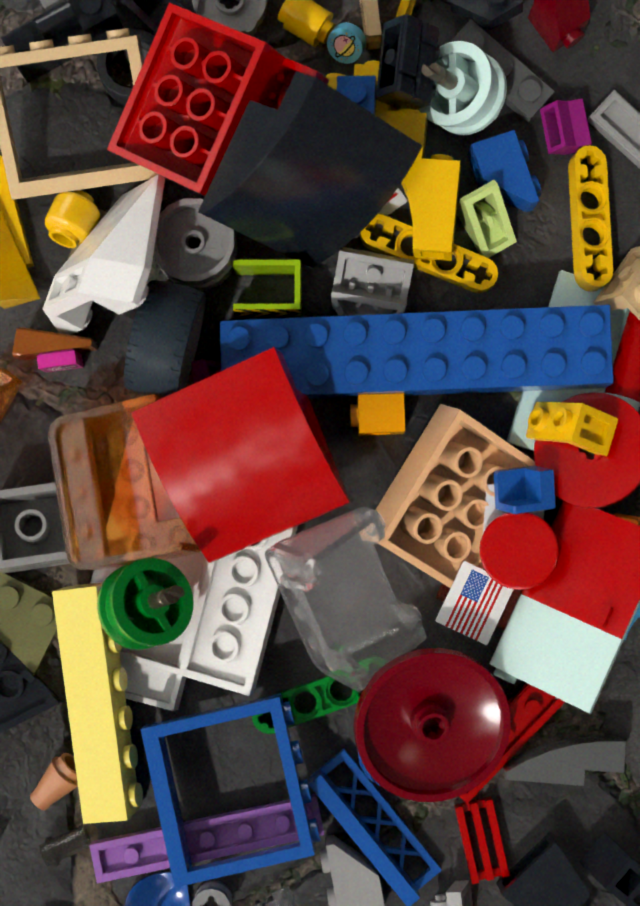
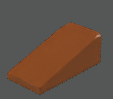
[12,327,99,360]

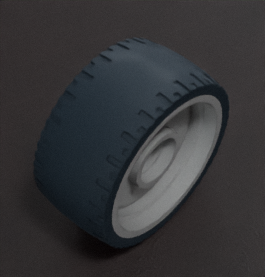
[124,280,206,399]

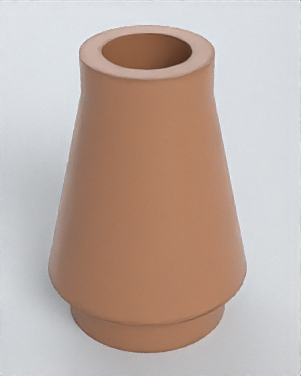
[30,753,78,810]

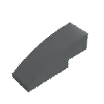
[501,735,626,786]

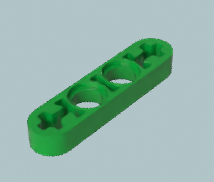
[252,658,388,734]

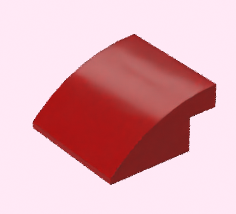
[107,3,329,196]
[131,347,351,563]

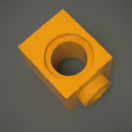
[350,393,405,436]

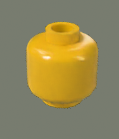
[45,190,101,248]

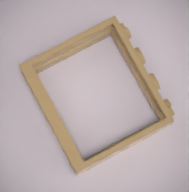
[0,28,162,200]

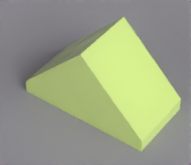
[456,180,517,258]

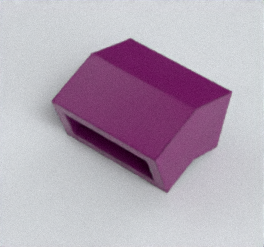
[540,98,592,155]

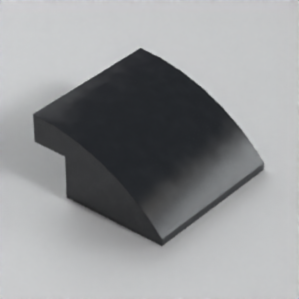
[198,71,422,268]

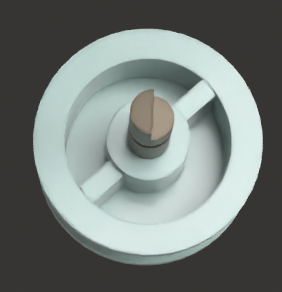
[419,41,507,135]

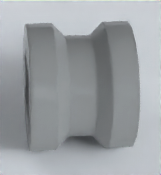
[192,880,233,906]

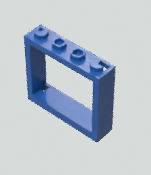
[141,693,321,888]

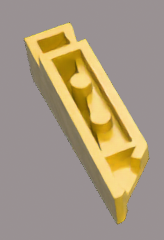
[0,156,40,309]

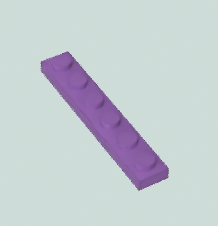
[89,794,324,883]

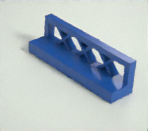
[308,748,442,906]

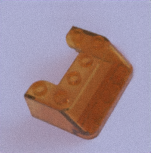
[48,394,201,570]

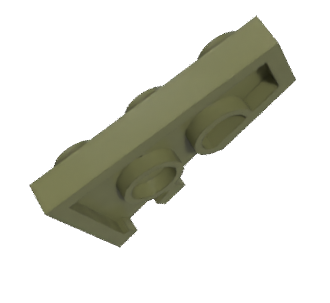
[0,572,57,674]

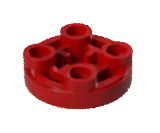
[480,512,559,590]

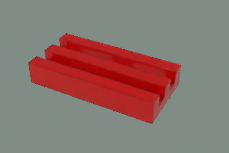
[454,797,510,884]

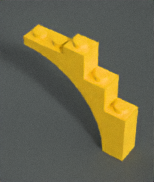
[326,60,461,261]

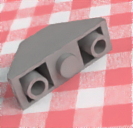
[320,835,385,906]

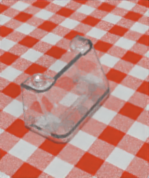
[265,507,427,692]

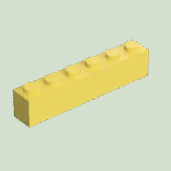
[52,582,143,824]

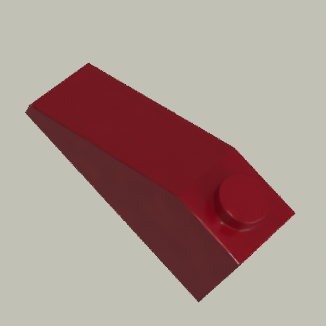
[528,0,591,53]

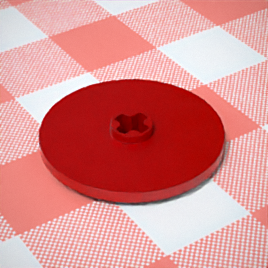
[534,392,640,508]

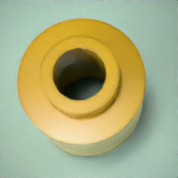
[278,0,335,47]

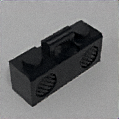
[0,0,123,83]

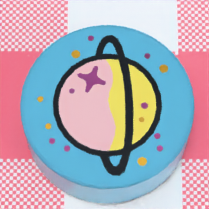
[327,22,366,64]

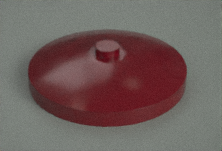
[353,648,511,802]

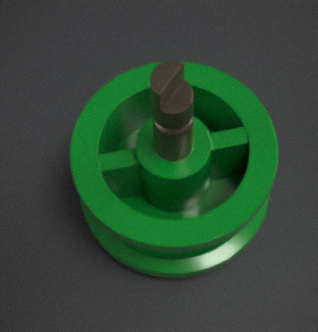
[97,558,194,650]

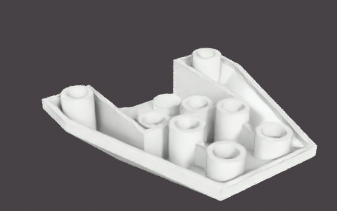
[43,174,165,335]

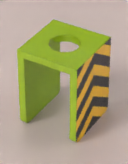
[233,260,301,318]

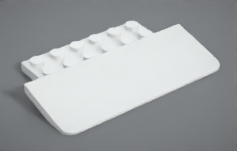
[91,396,298,711]

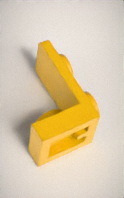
[526,402,618,456]

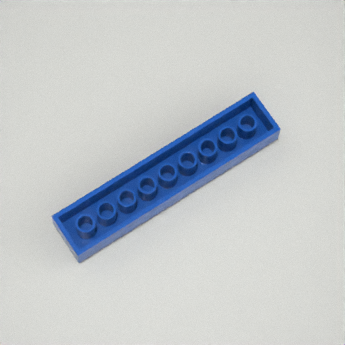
[220,305,613,399]

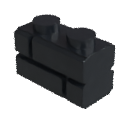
[375,14,440,110]

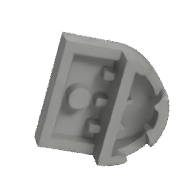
[331,247,414,316]

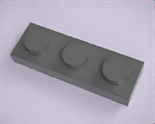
[450,19,555,123]

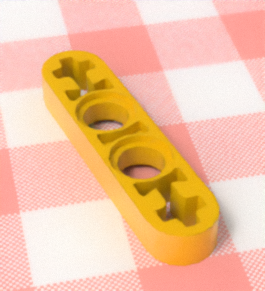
[568,145,613,292]
[360,214,498,293]

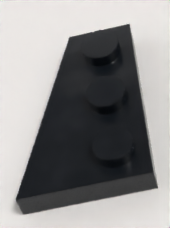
[0,640,63,733]

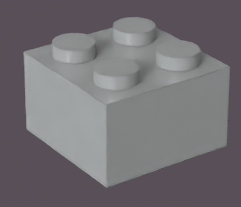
[0,481,79,574]

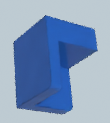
[494,466,556,514]

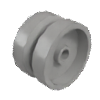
[153,198,238,291]

